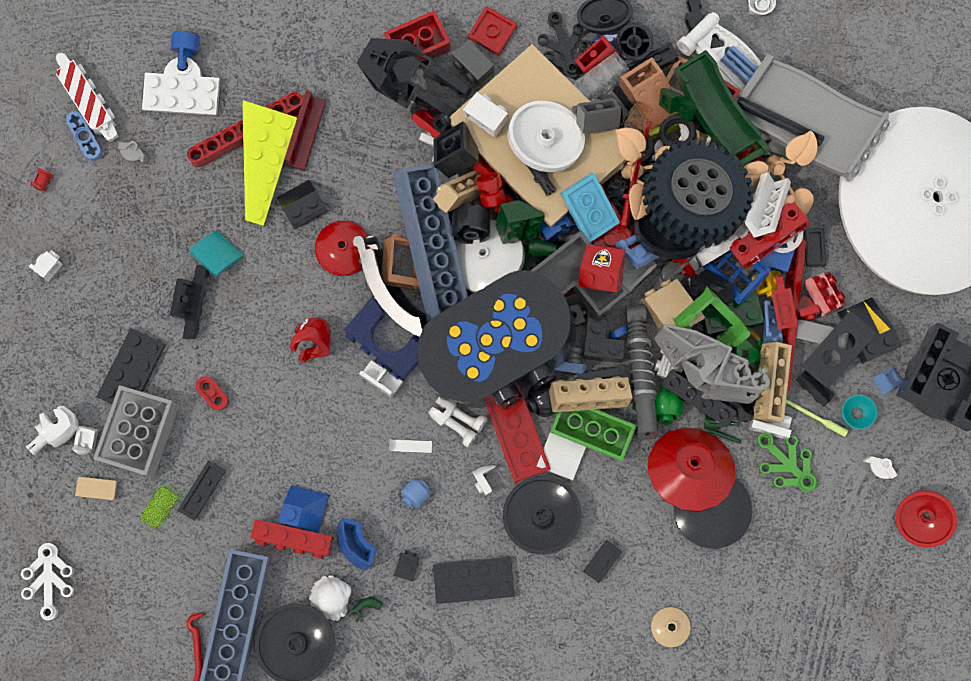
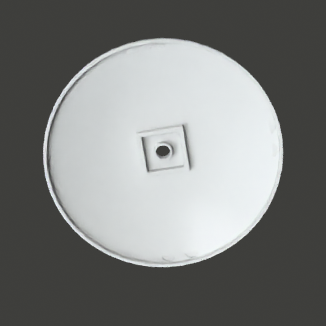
[839,107,971,295]

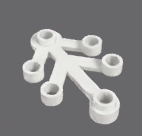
[21,543,74,620]

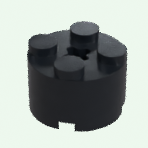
[452,203,490,244]

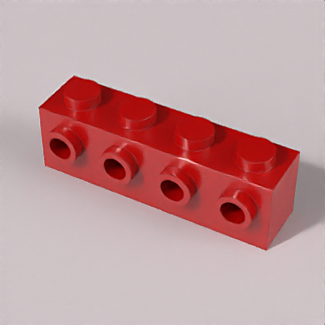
[729,201,810,270]
[250,519,334,559]

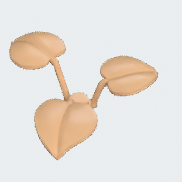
[615,128,670,220]
[743,131,817,215]

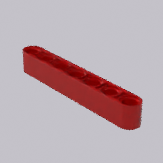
[187,92,303,168]

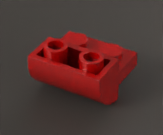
[804,272,846,317]

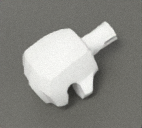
[26,406,79,455]

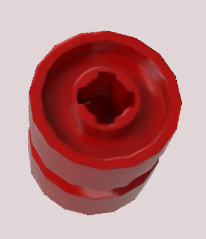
[476,172,506,207]

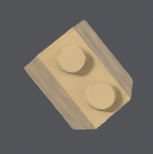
[641,279,705,330]

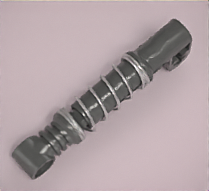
[625,304,658,440]

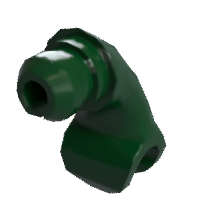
[348,596,383,622]

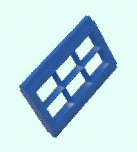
[696,250,771,305]

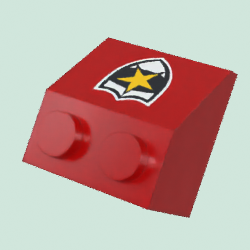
[578,244,626,292]

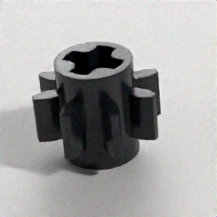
[607,179,630,203]

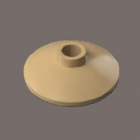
[651,607,691,647]

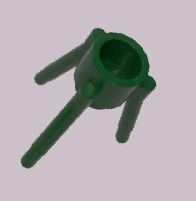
[704,415,741,444]

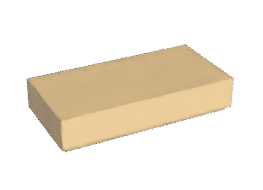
[75,477,118,501]

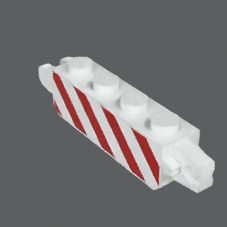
[55,53,119,142]

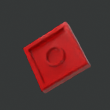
[467,6,518,56]

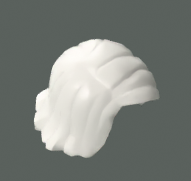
[309,575,351,621]

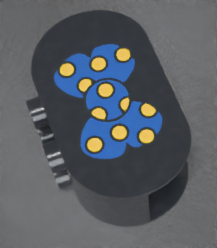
[417,270,576,409]

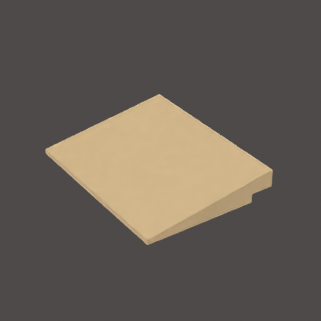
[450,44,627,227]

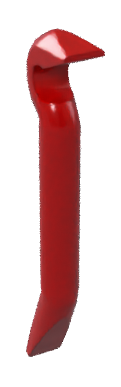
[186,613,205,681]

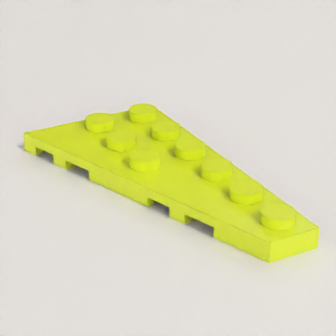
[243,100,297,226]

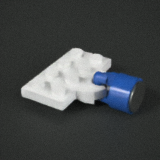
[142,30,220,116]

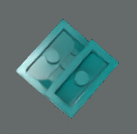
[189,230,243,278]

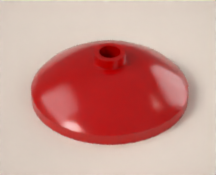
[315,220,370,276]
[896,490,957,548]

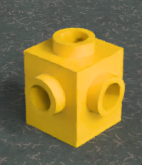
[752,270,781,298]

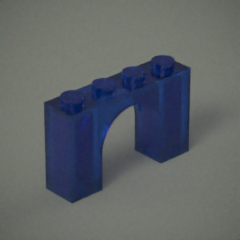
[344,295,420,381]

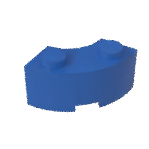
[336,518,376,571]

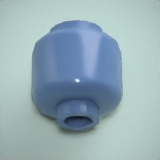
[401,479,430,508]

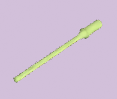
[786,399,848,437]

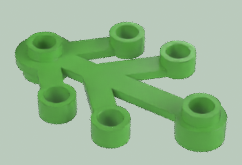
[757,433,817,492]

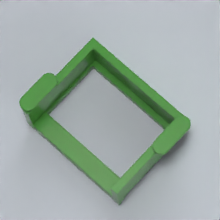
[672,286,750,347]

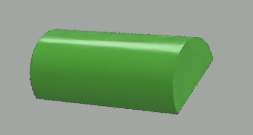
[550,409,637,462]

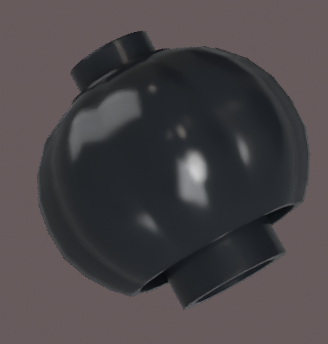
[526,383,556,417]

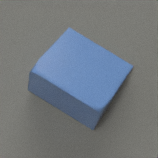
[873,366,903,395]

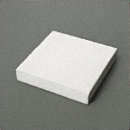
[537,433,586,481]

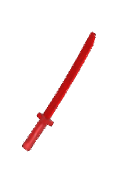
[620,121,652,226]

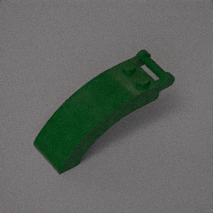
[674,50,770,169]

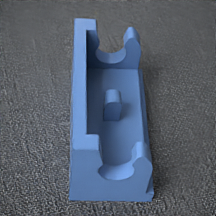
[761,301,783,344]

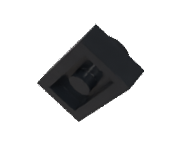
[796,370,835,407]

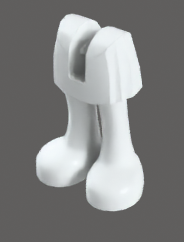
[428,397,487,447]

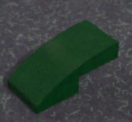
[659,88,696,122]

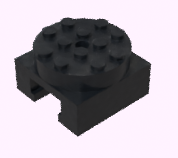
[896,323,971,432]

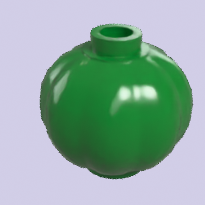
[655,387,684,425]

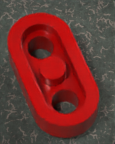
[196,376,229,411]

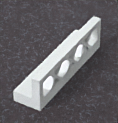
[745,172,791,237]

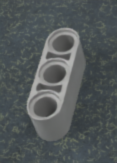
[795,320,849,351]

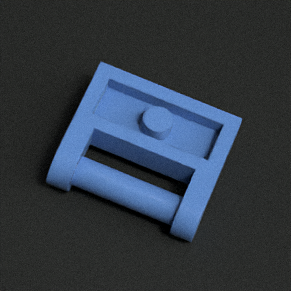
[616,234,659,270]

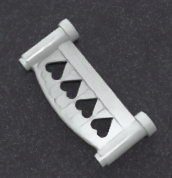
[677,12,761,96]

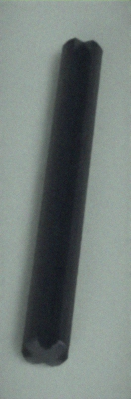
[737,96,825,146]

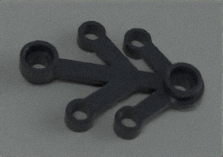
[538,11,590,78]

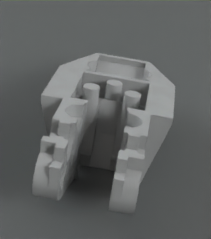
[654,324,770,404]

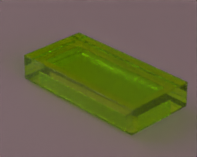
[139,486,178,529]

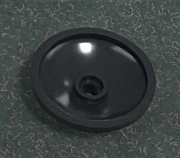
[577,0,633,34]

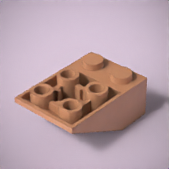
[619,57,677,130]

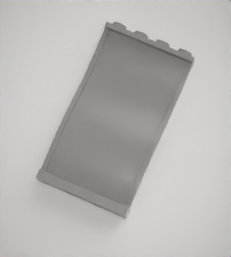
[736,54,890,182]

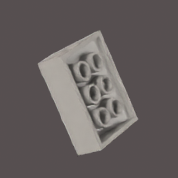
[93,385,179,478]

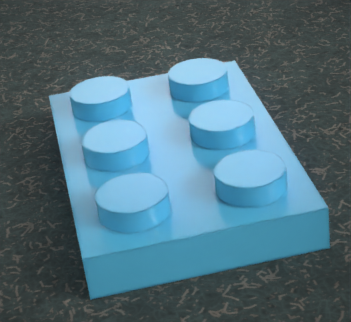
[560,173,620,242]

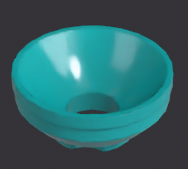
[841,394,877,430]

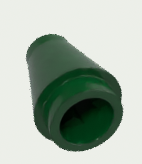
[529,238,558,257]

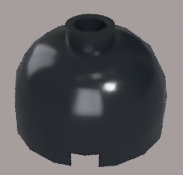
[616,23,654,61]

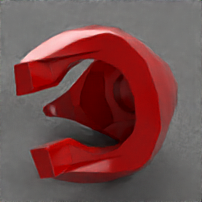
[289,317,331,363]

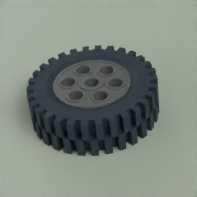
[642,140,754,248]

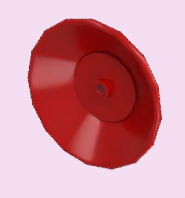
[648,427,735,511]

